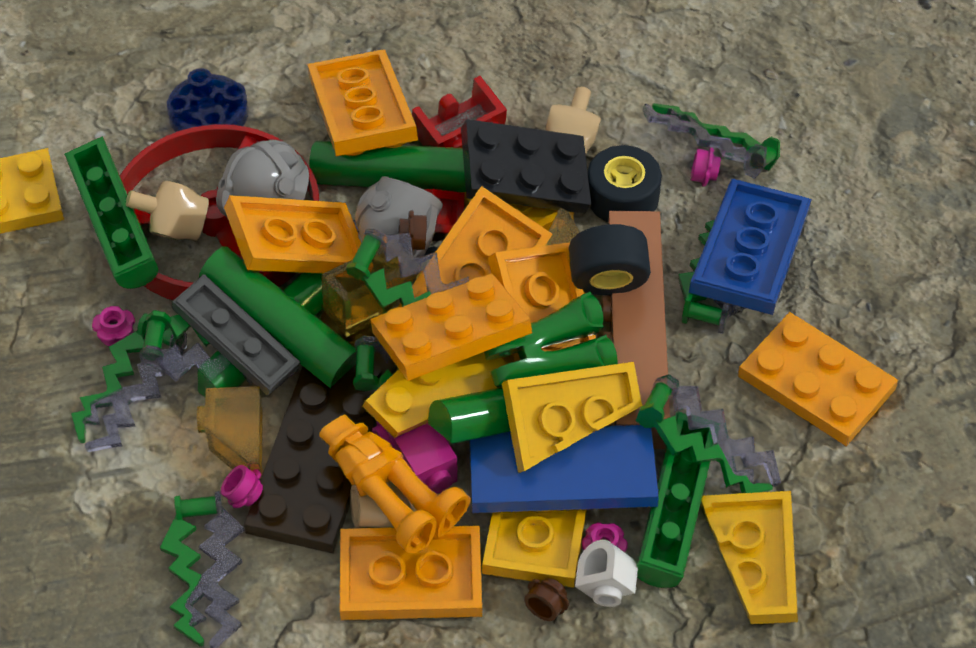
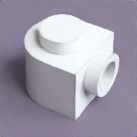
[575,540,638,607]

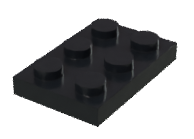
[461,119,591,214]

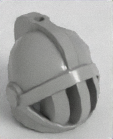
[216,140,309,217]
[355,176,443,270]

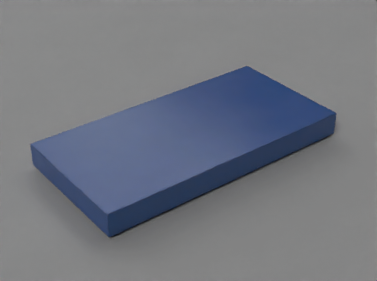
[689,179,812,315]
[470,425,659,513]

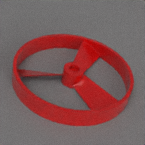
[120,124,320,301]

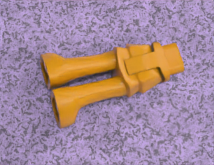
[319,415,471,553]

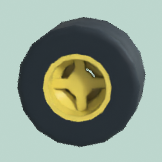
[588,145,662,222]
[569,224,651,295]

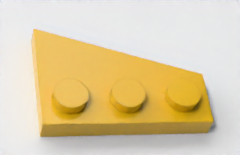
[362,352,507,438]
[502,362,642,473]
[700,491,798,624]

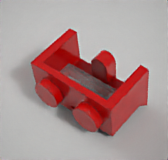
[412,76,507,148]

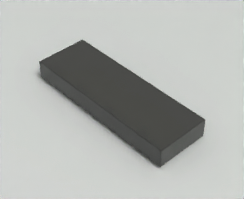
[172,274,300,396]

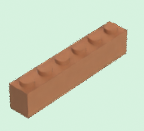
[602,211,670,449]

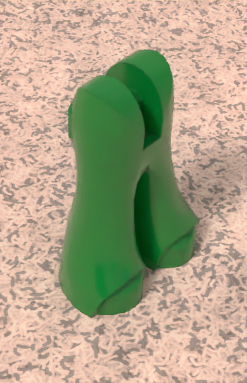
[484,292,618,387]

